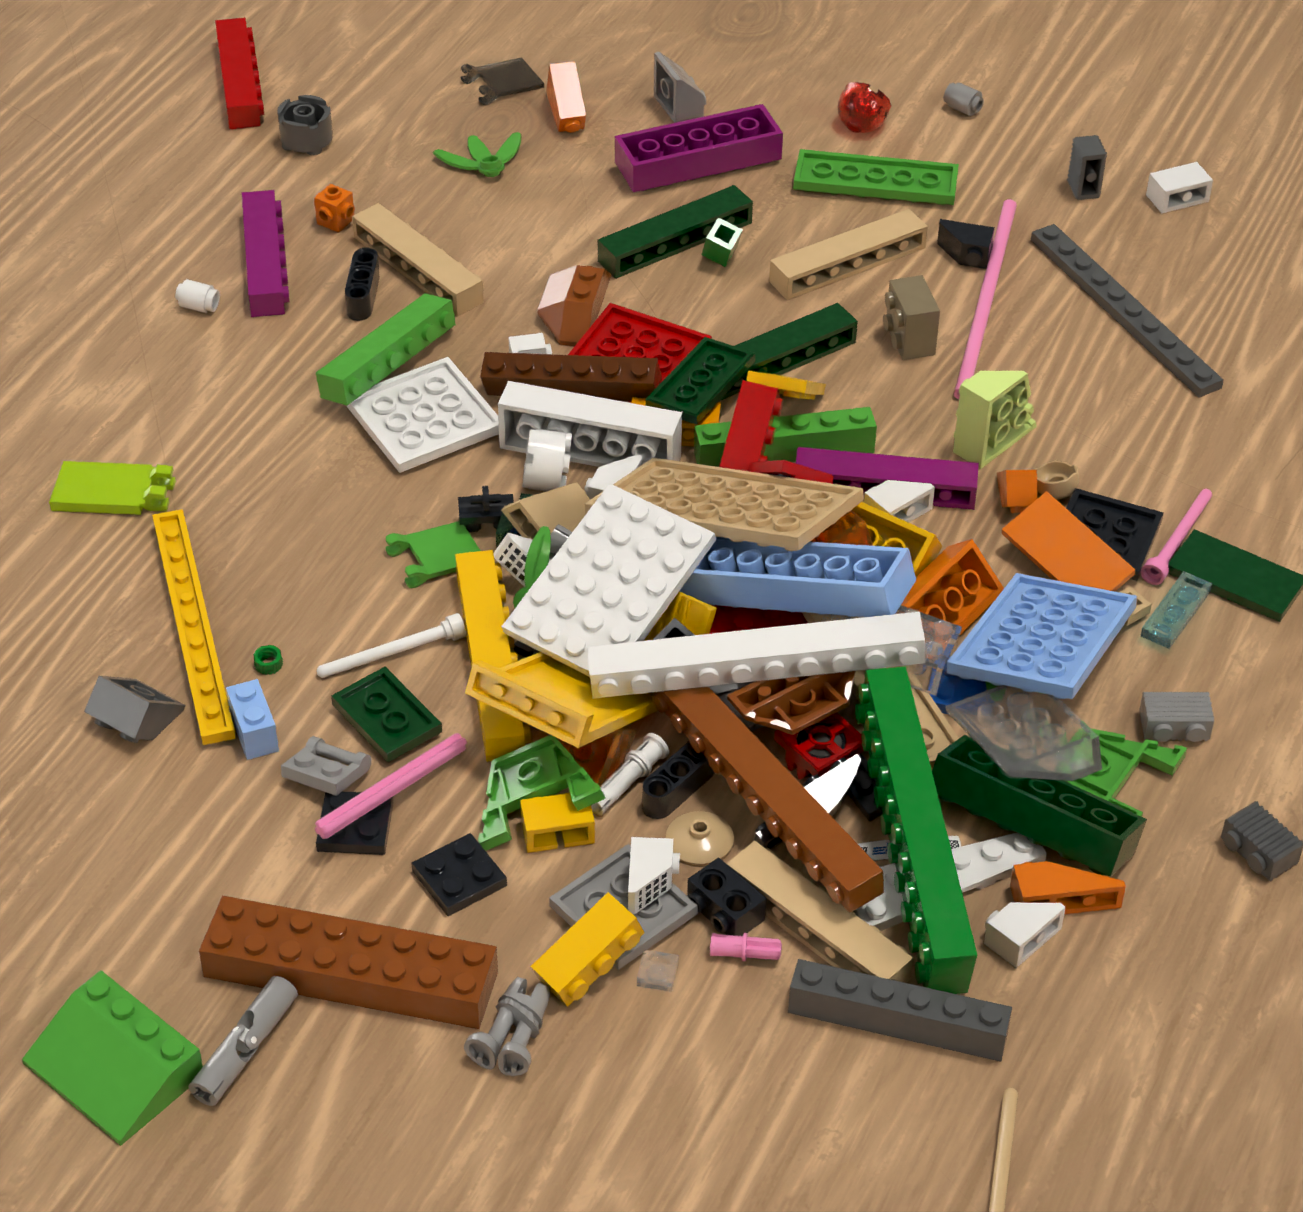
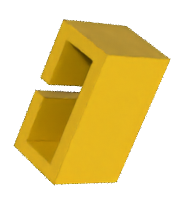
[520,792,595,853]

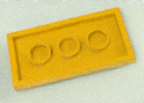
[747,371,826,400]

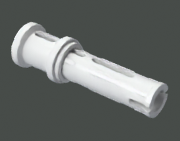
[591,733,669,815]

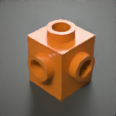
[314,184,355,233]

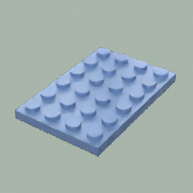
[947,573,1137,699]

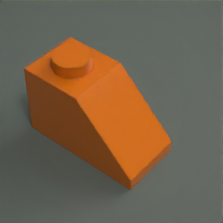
[997,470,1037,513]

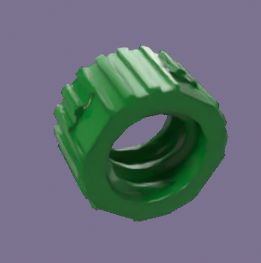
[253,645,283,675]

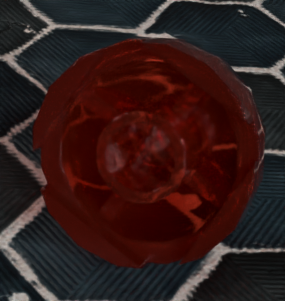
[837,82,892,133]

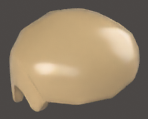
[1034,460,1079,500]

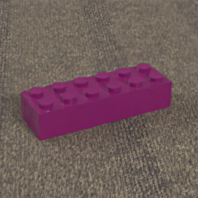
[615,104,783,192]

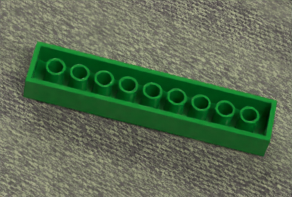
[855,666,977,994]

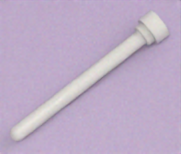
[316,613,466,678]

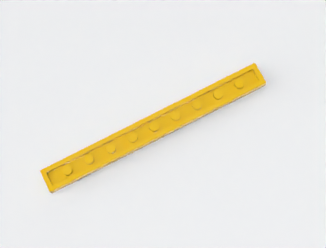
[152,509,236,745]

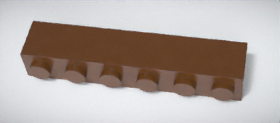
[480,352,662,401]

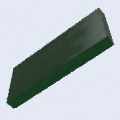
[645,337,756,425]
[1168,529,1303,622]

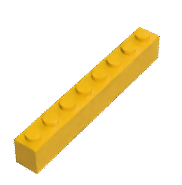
[455,550,531,762]

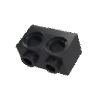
[687,857,767,936]

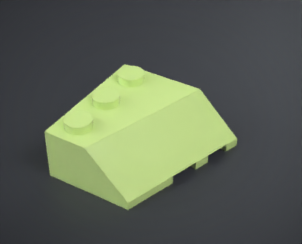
[953,371,1037,469]

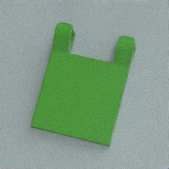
[385,521,481,588]

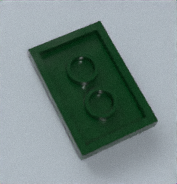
[331,666,442,762]

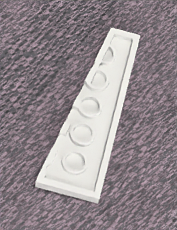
[854,833,1046,931]

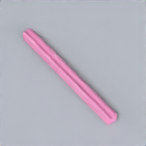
[315,733,467,839]

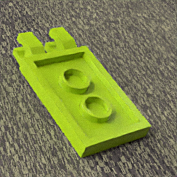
[49,461,176,515]

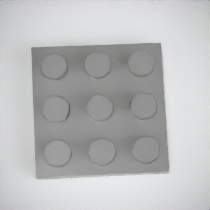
[549,844,698,970]

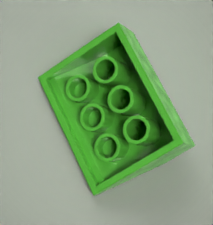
[22,970,203,1146]

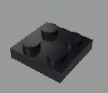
[316,791,394,855]
[411,833,507,916]

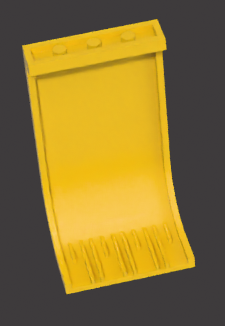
[465,591,717,748]

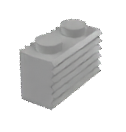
[1139,692,1214,742]

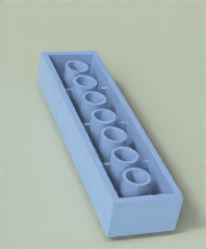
[680,537,916,617]

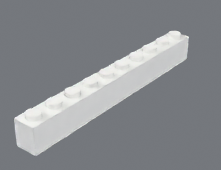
[587,612,925,699]

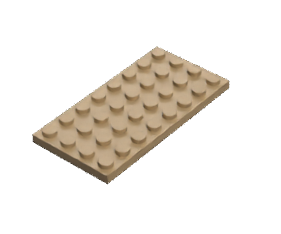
[584,458,864,551]

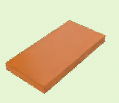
[1002,491,1135,592]

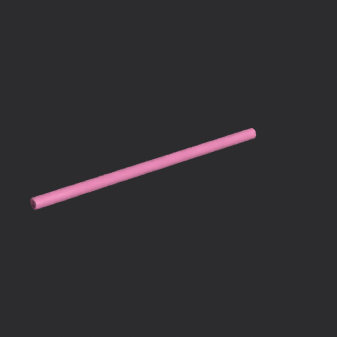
[954,199,1017,399]

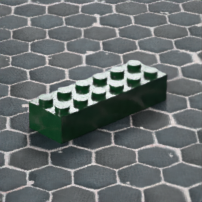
[932,735,1147,877]

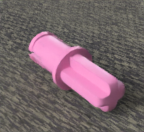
[710,933,782,961]

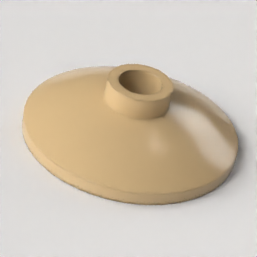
[666,811,734,867]

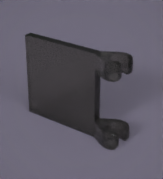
[460,57,545,105]

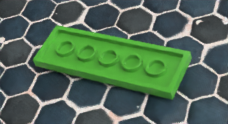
[793,149,959,205]

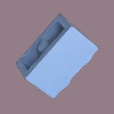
[226,679,279,760]

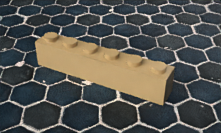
[352,203,484,317]
[769,209,928,300]
[726,840,913,983]

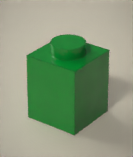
[701,217,743,267]

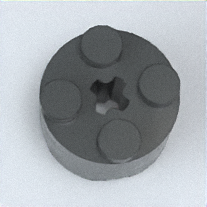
[277,95,333,155]

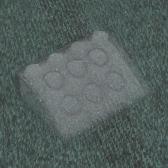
[946,685,1102,781]

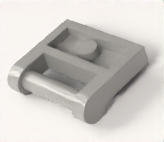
[281,736,372,796]

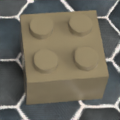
[883,275,940,360]

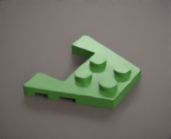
[1052,727,1187,817]
[478,735,606,851]

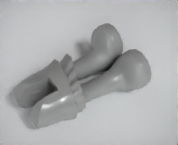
[464,977,550,1076]

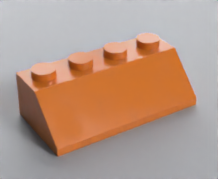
[896,539,1004,662]

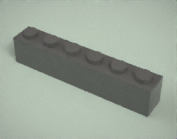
[788,959,1012,1062]

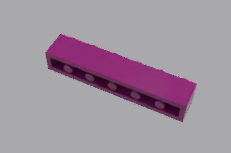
[241,190,290,317]
[796,447,979,510]

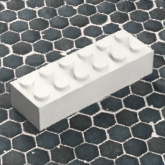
[498,381,682,467]

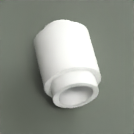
[175,279,220,313]

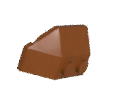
[538,265,611,346]
[727,671,856,735]

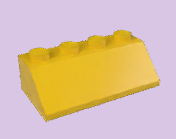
[810,502,942,577]

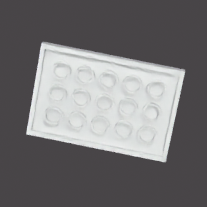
[502,483,716,677]

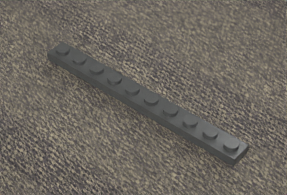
[1031,224,1224,398]

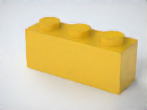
[530,892,645,1007]

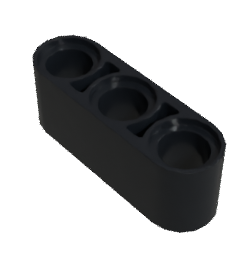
[345,248,380,321]
[642,741,715,819]

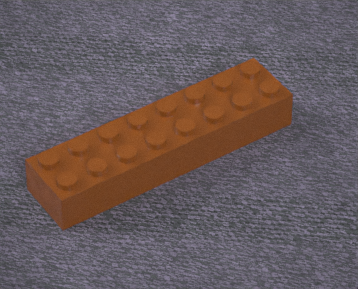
[199,895,498,1029]

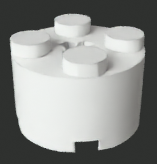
[522,429,572,491]

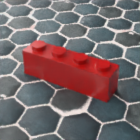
[719,380,783,471]

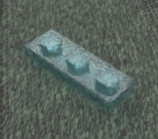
[1141,571,1212,649]

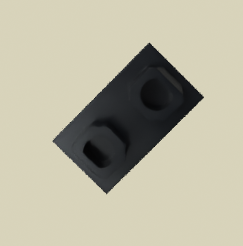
[458,486,514,532]

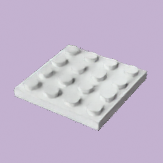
[347,357,499,473]

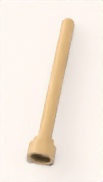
[989,1088,1018,1212]

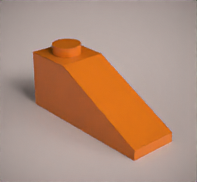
[1010,861,1126,914]

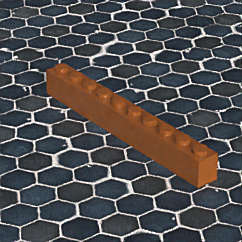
[652,687,884,913]

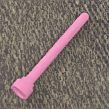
[1141,489,1212,585]

